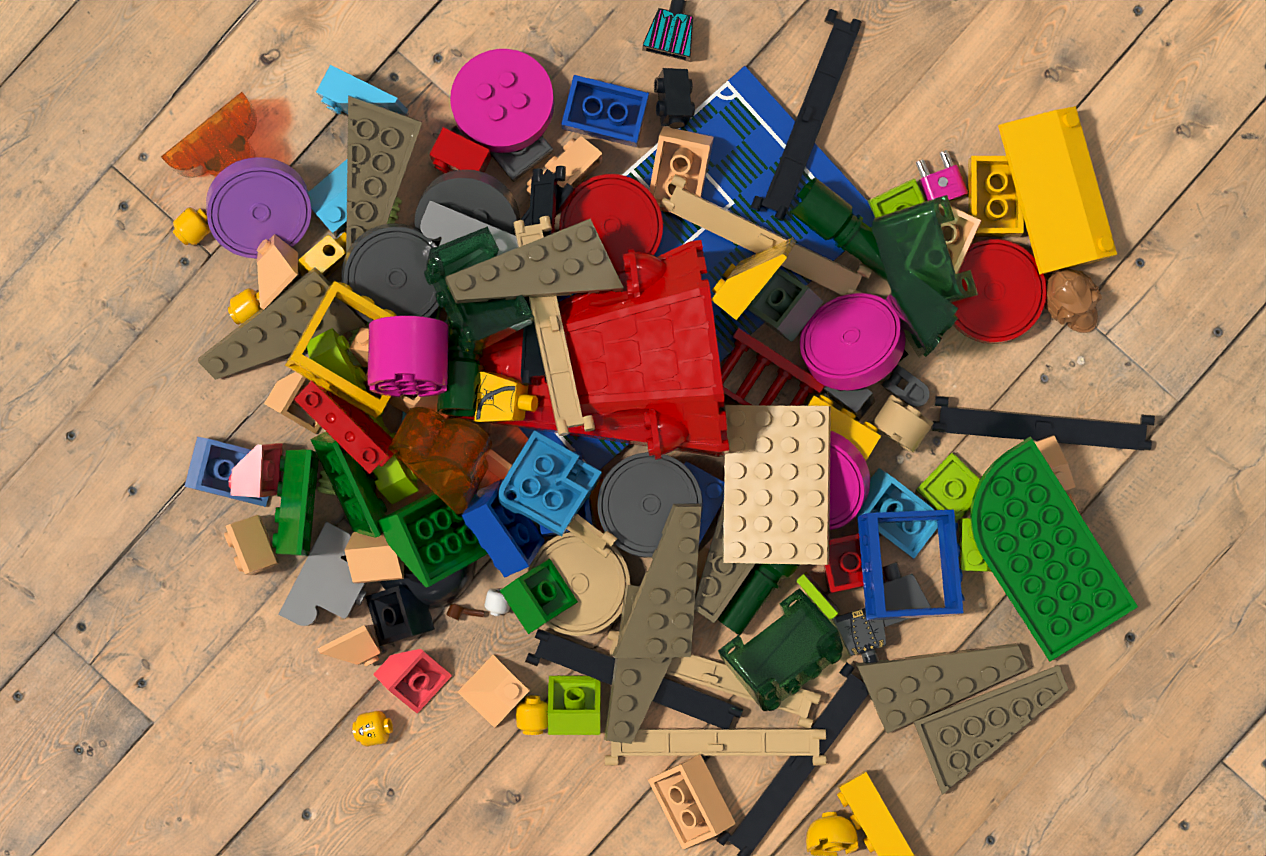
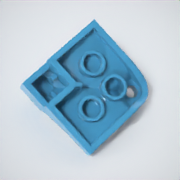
[498,430,602,537]

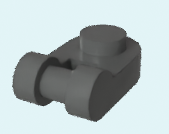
[882,365,930,407]

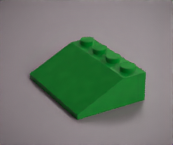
[310,431,387,538]
[272,449,319,557]
[378,477,488,588]

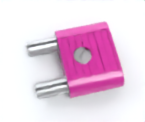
[916,150,968,207]

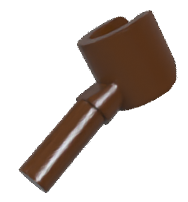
[446,604,485,621]

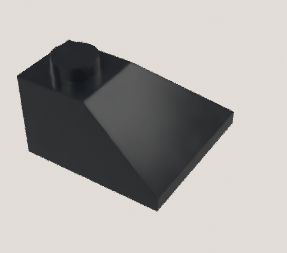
[365,585,435,646]

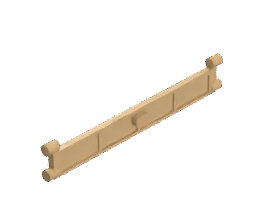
[660,174,873,295]
[514,216,595,436]
[430,410,618,558]
[607,629,821,729]
[605,729,826,766]

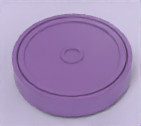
[206,157,311,259]

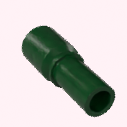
[790,177,906,281]
[437,293,484,417]
[717,563,800,636]

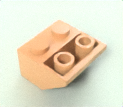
[224,515,280,575]

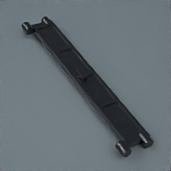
[750,9,862,221]
[521,166,566,386]
[932,396,1155,451]
[525,628,743,729]
[716,662,869,856]

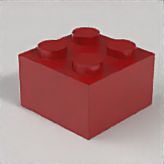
[429,127,492,173]
[823,534,864,593]

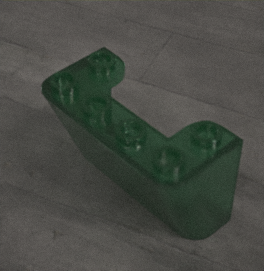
[872,195,978,317]
[424,226,534,356]
[886,270,958,357]
[718,588,843,711]

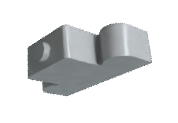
[420,201,518,276]
[278,522,367,626]

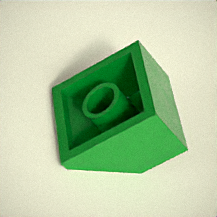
[500,559,578,634]

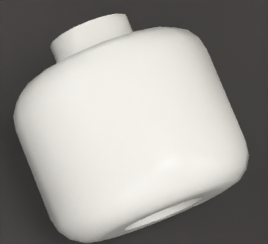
[484,588,510,616]

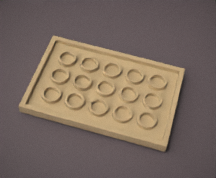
[723,405,831,565]

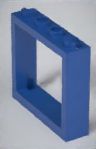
[857,510,965,620]

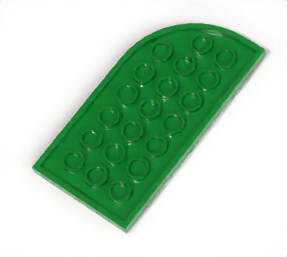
[970,436,1138,662]

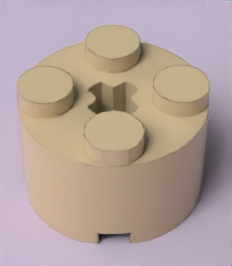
[872,395,934,453]

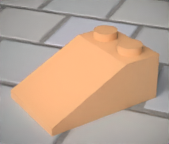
[649,126,714,213]

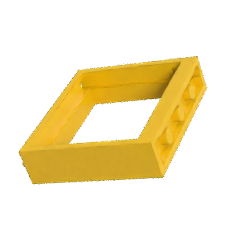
[285,281,397,419]

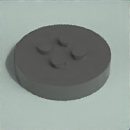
[415,169,520,247]
[342,223,447,323]
[597,452,703,558]

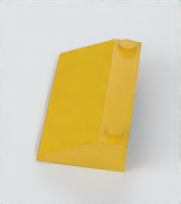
[998,106,1117,275]
[711,237,797,320]

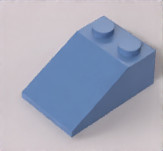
[184,437,269,507]

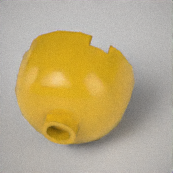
[806,812,859,856]

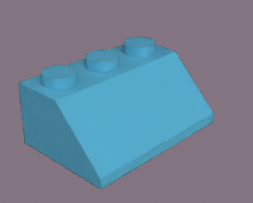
[309,159,347,237]

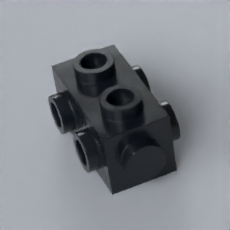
[654,68,695,129]

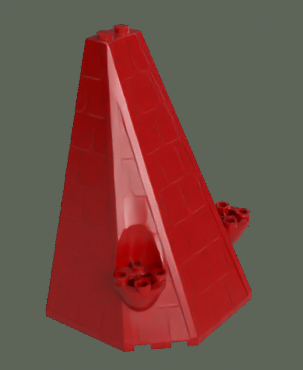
[450,240,729,460]

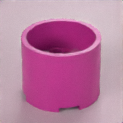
[367,316,449,397]

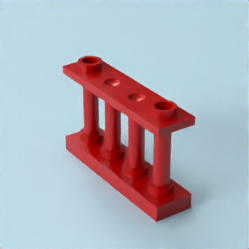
[721,328,824,406]
[294,380,401,474]

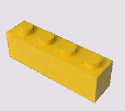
[837,771,914,856]

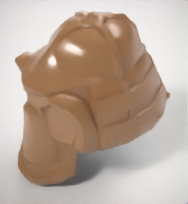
[1045,268,1102,333]

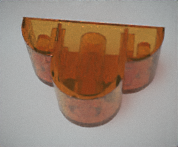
[161,92,257,179]
[388,407,492,514]

